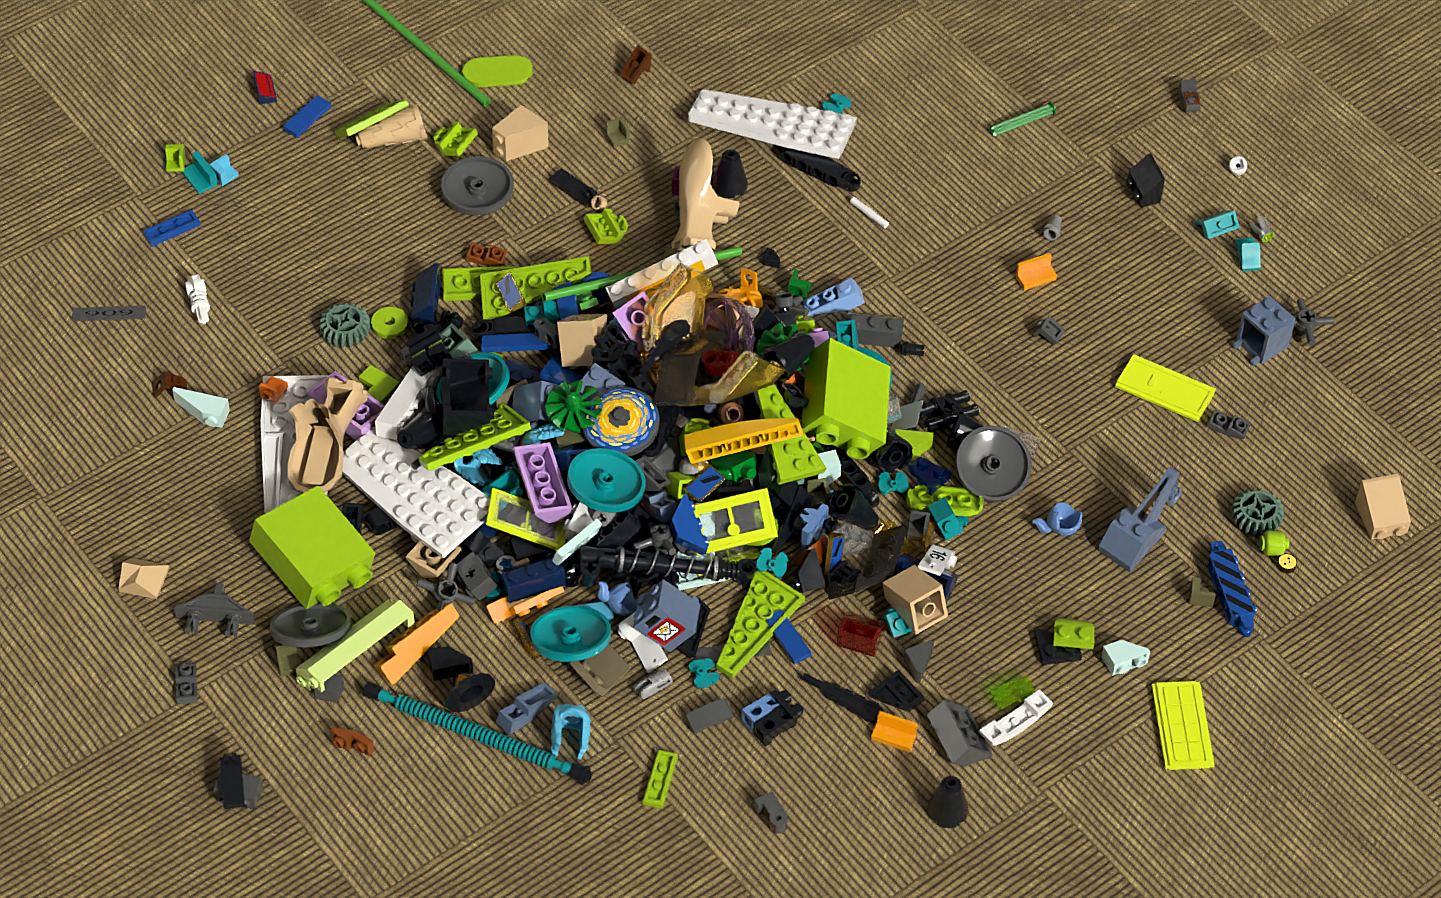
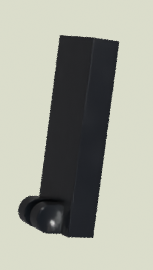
[549,168,597,207]
[220,752,245,810]

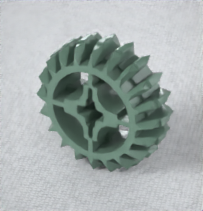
[319,302,370,348]
[1231,487,1284,536]

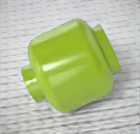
[1259,530,1289,556]

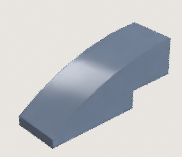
[639,489,678,523]
[496,682,558,735]

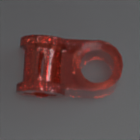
[702,350,741,377]

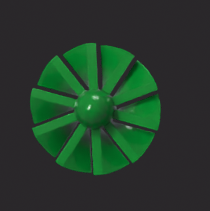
[757,323,811,371]
[545,380,602,433]

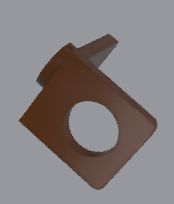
[153,371,187,398]

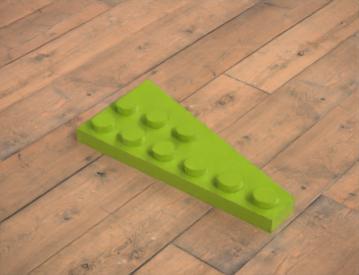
[480,256,591,320]
[752,378,827,485]
[418,402,531,471]
[716,570,805,679]

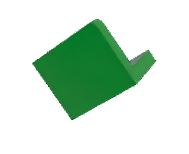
[788,269,812,300]

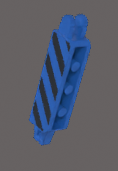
[1207,541,1257,637]

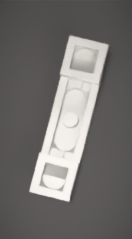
[979,690,1053,746]

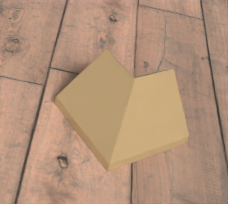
[406,541,461,579]
[118,558,170,599]

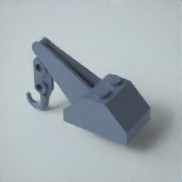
[1099,467,1182,572]

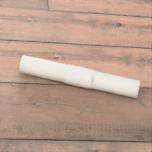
[850,197,889,228]

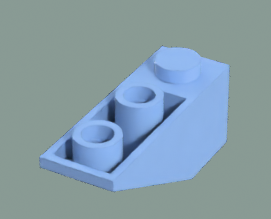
[803,278,865,316]

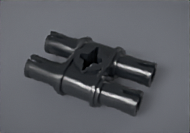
[919,390,979,431]

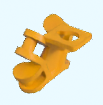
[718,268,763,309]

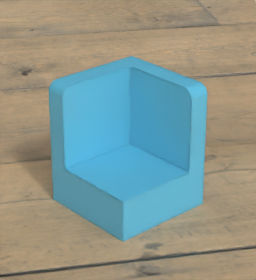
[209,154,239,186]

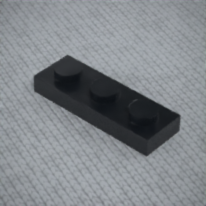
[677,598,710,658]

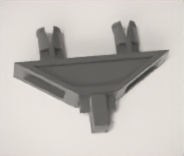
[174,583,255,638]

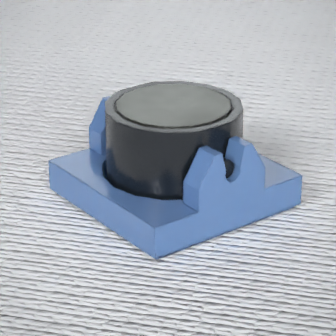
[792,503,829,551]

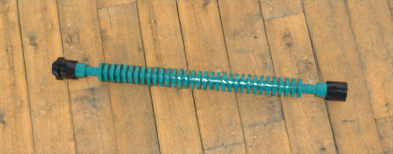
[362,681,593,785]

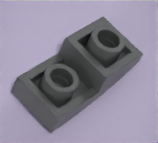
[1206,409,1251,439]
[175,663,198,704]
[686,698,734,734]

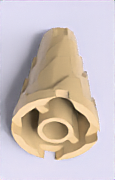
[355,104,427,148]

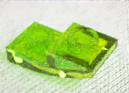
[990,676,1036,710]

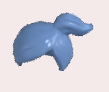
[1032,502,1082,536]
[597,581,637,617]

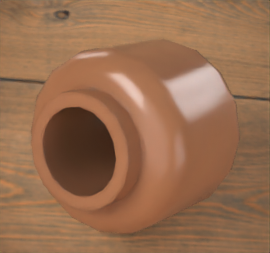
[717,402,744,425]

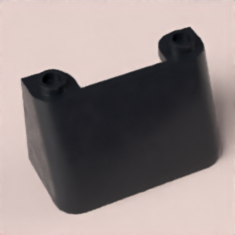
[441,359,494,437]

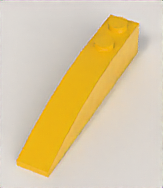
[684,418,804,464]

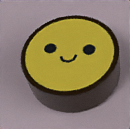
[1277,554,1297,573]

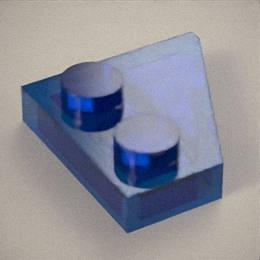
[908,456,952,495]

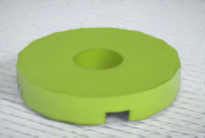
[371,307,409,339]

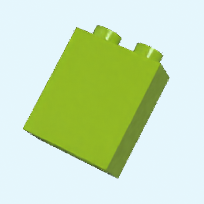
[801,338,891,459]
[249,486,376,610]

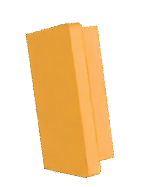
[1016,253,1057,290]
[871,711,918,753]

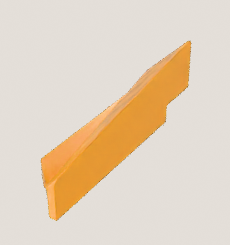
[373,603,459,685]

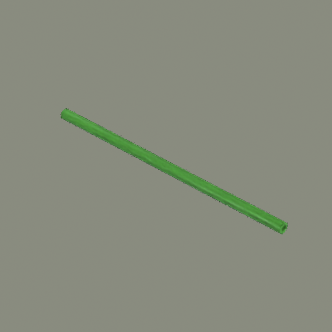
[362,0,491,107]
[542,246,742,302]

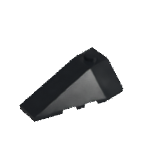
[760,485,814,553]

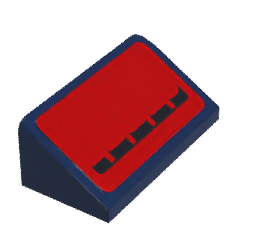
[253,71,277,104]

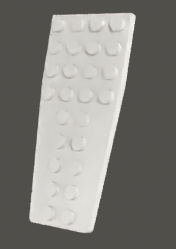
[688,90,857,159]
[261,375,329,513]
[342,427,500,558]

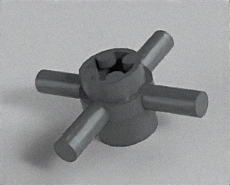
[762,292,809,316]
[1294,298,1334,346]
[633,521,676,555]
[416,563,475,611]

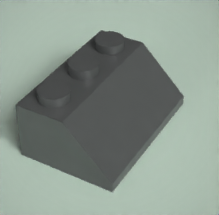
[847,311,904,348]
[635,425,686,489]
[927,700,993,767]

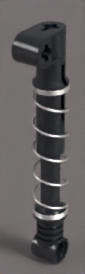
[577,546,757,587]

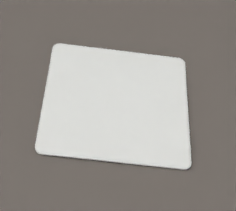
[891,400,923,432]

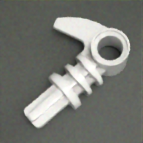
[185,274,210,325]

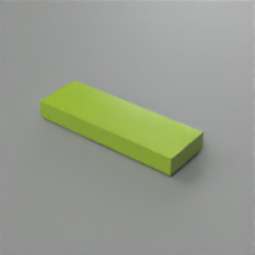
[643,750,678,809]

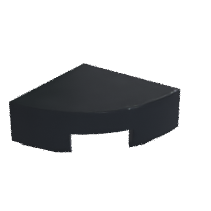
[762,247,780,269]

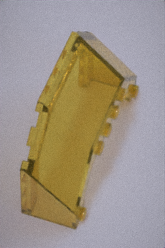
[640,263,785,407]

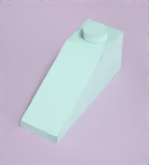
[173,387,230,428]

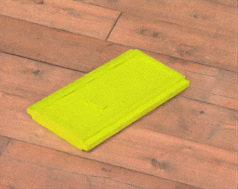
[1115,354,1216,422]
[1152,681,1214,770]

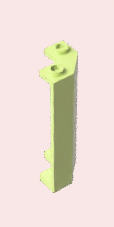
[296,599,414,692]

